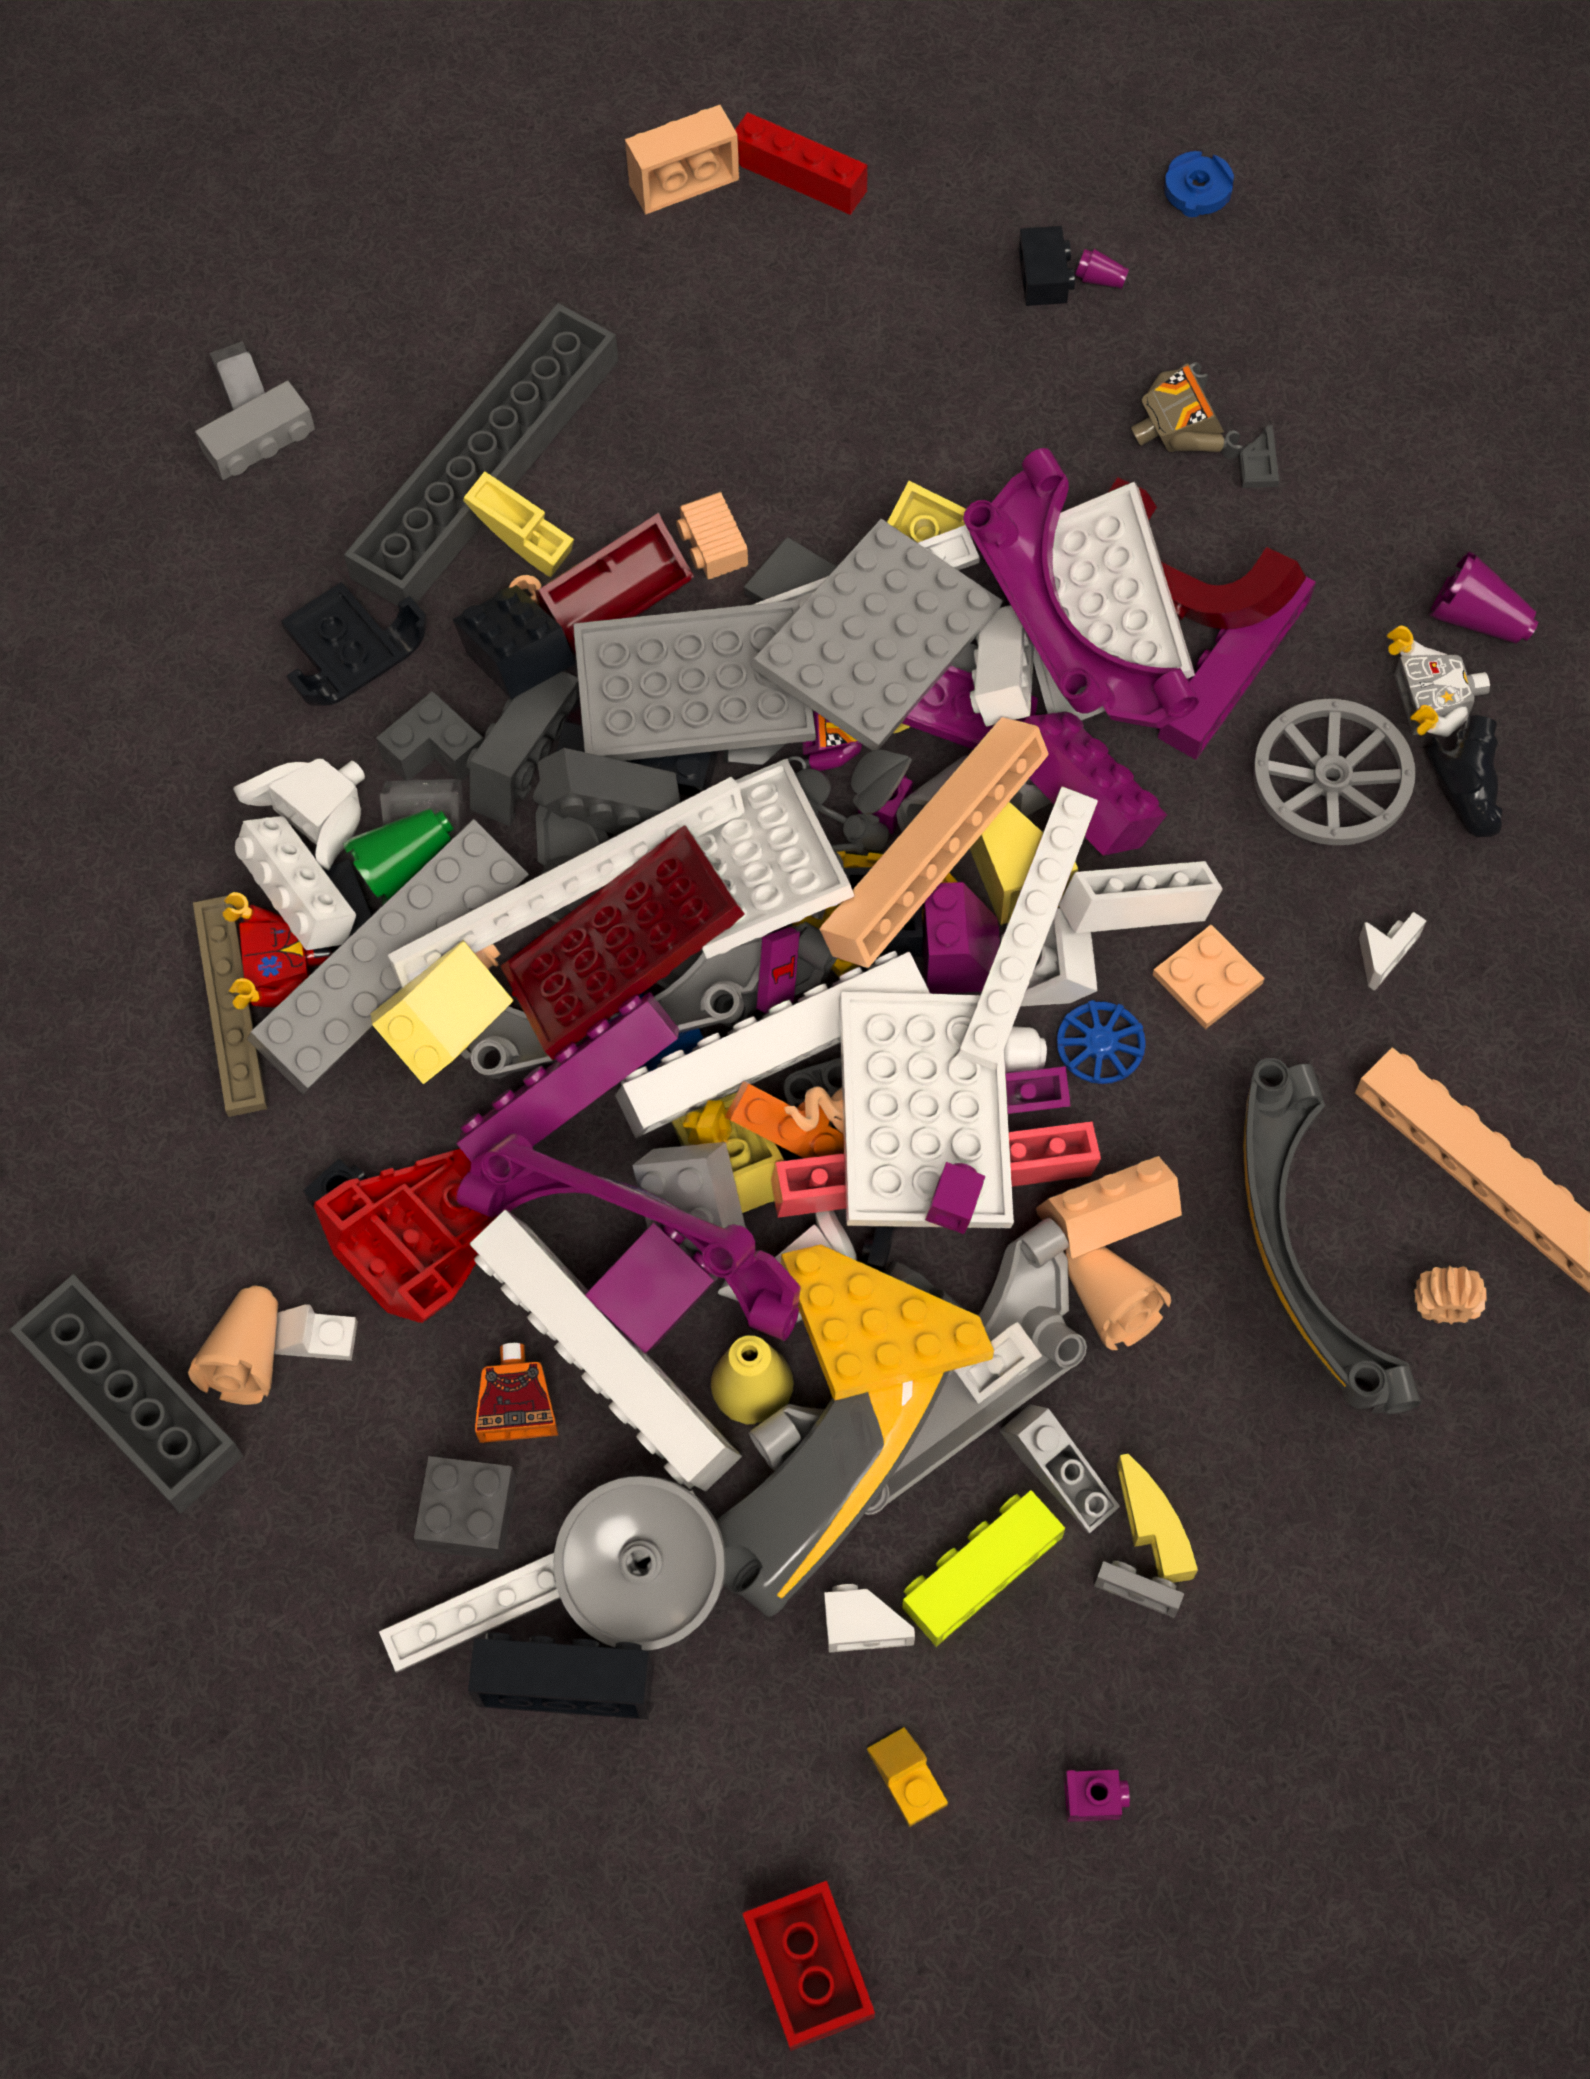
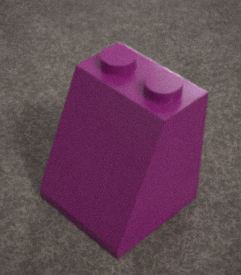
[922,882,1000,994]
[585,1222,718,1353]

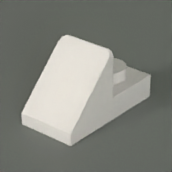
[1359,912,1426,991]
[274,1304,358,1361]
[955,1322,1042,1404]

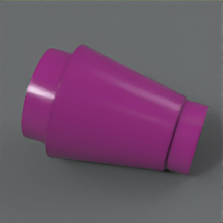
[1075,248,1129,289]

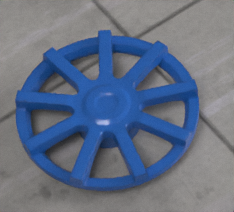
[1057,1000,1146,1084]

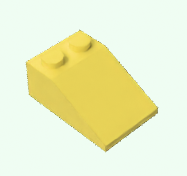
[887,481,970,543]
[370,940,513,1084]
[672,1092,784,1213]

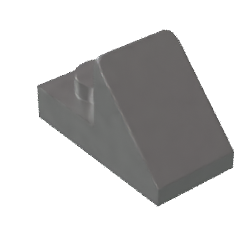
[210,341,265,410]

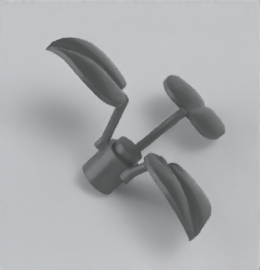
[795,750,912,920]

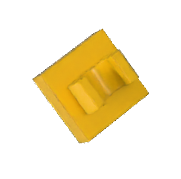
[683,1100,732,1145]

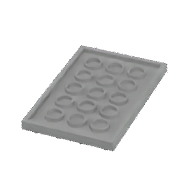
[751,519,1003,751]
[573,600,816,761]

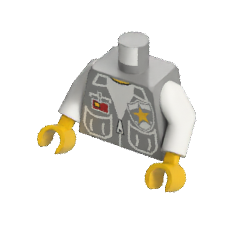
[1387,626,1490,737]

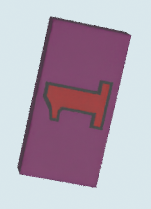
[756,927,800,1013]

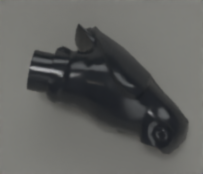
[1426,715,1502,838]

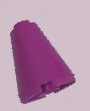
[1429,551,1539,644]

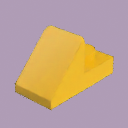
[867,1727,948,1827]

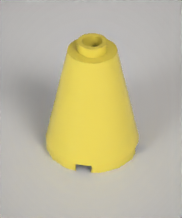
[711,1336,793,1424]

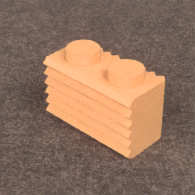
[676,492,748,579]

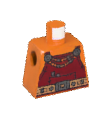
[475,1343,558,1443]

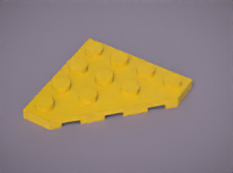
[780,1244,994,1401]

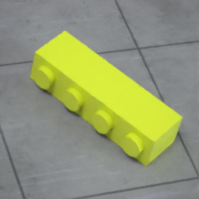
[902,1490,1065,1647]

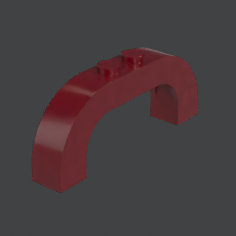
[1108,477,1306,629]

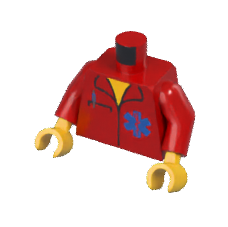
[223,892,332,1009]

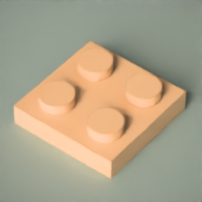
[1153,925,1264,1029]

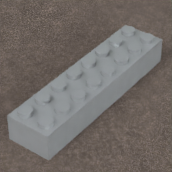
[247,819,529,1095]

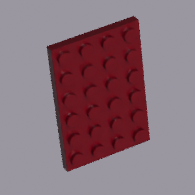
[500,825,745,1061]

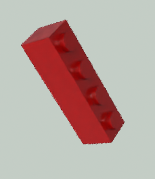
[735,112,868,215]

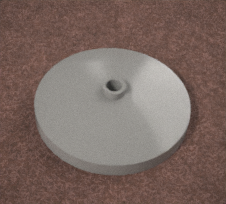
[554,1476,726,1651]

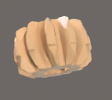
[1414,1265,1487,1325]

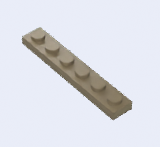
[193,896,268,1117]

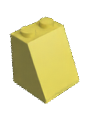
[970,802,1078,925]

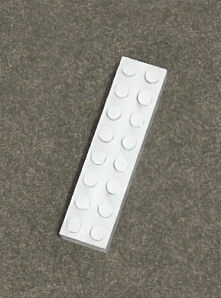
[615,951,930,1138]
[470,1210,742,1491]

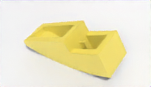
[463,471,574,577]
[1117,1454,1198,1583]

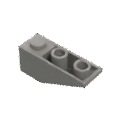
[999,1404,1120,1534]

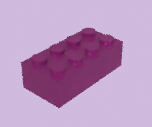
[1024,711,1167,856]

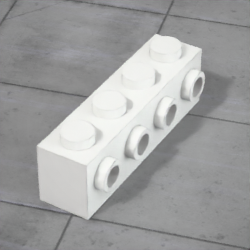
[970,605,1034,727]
[235,816,356,950]
[1059,861,1222,933]

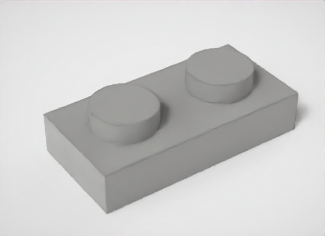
[1094,1561,1184,1618]

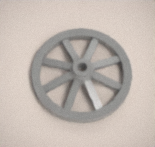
[1253,699,1415,845]

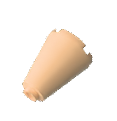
[1064,1246,1171,1350]
[188,1286,278,1405]

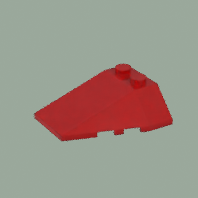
[314,1149,511,1323]

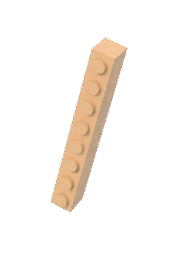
[820,717,1049,968]
[1355,1047,1590,1293]

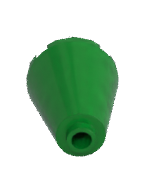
[342,808,454,905]

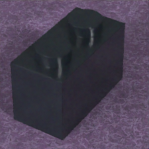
[1018,226,1075,306]

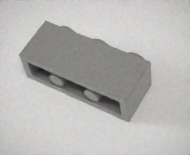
[195,381,315,480]

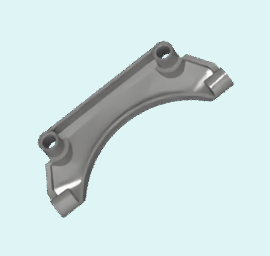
[460,932,772,1079]
[748,1217,1087,1515]

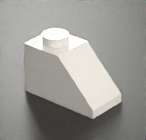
[824,1584,915,1652]

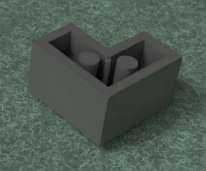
[376,691,484,782]

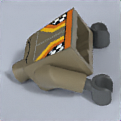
[1131,362,1244,459]

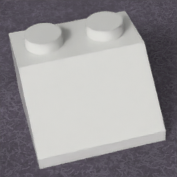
[1001,908,1098,1006]

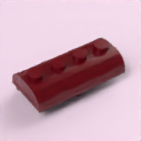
[535,513,694,654]

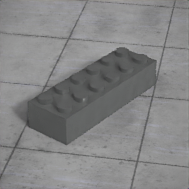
[9,1274,244,1514]

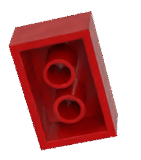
[742,1881,875,2051]

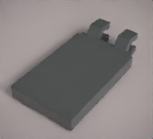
[744,537,837,602]

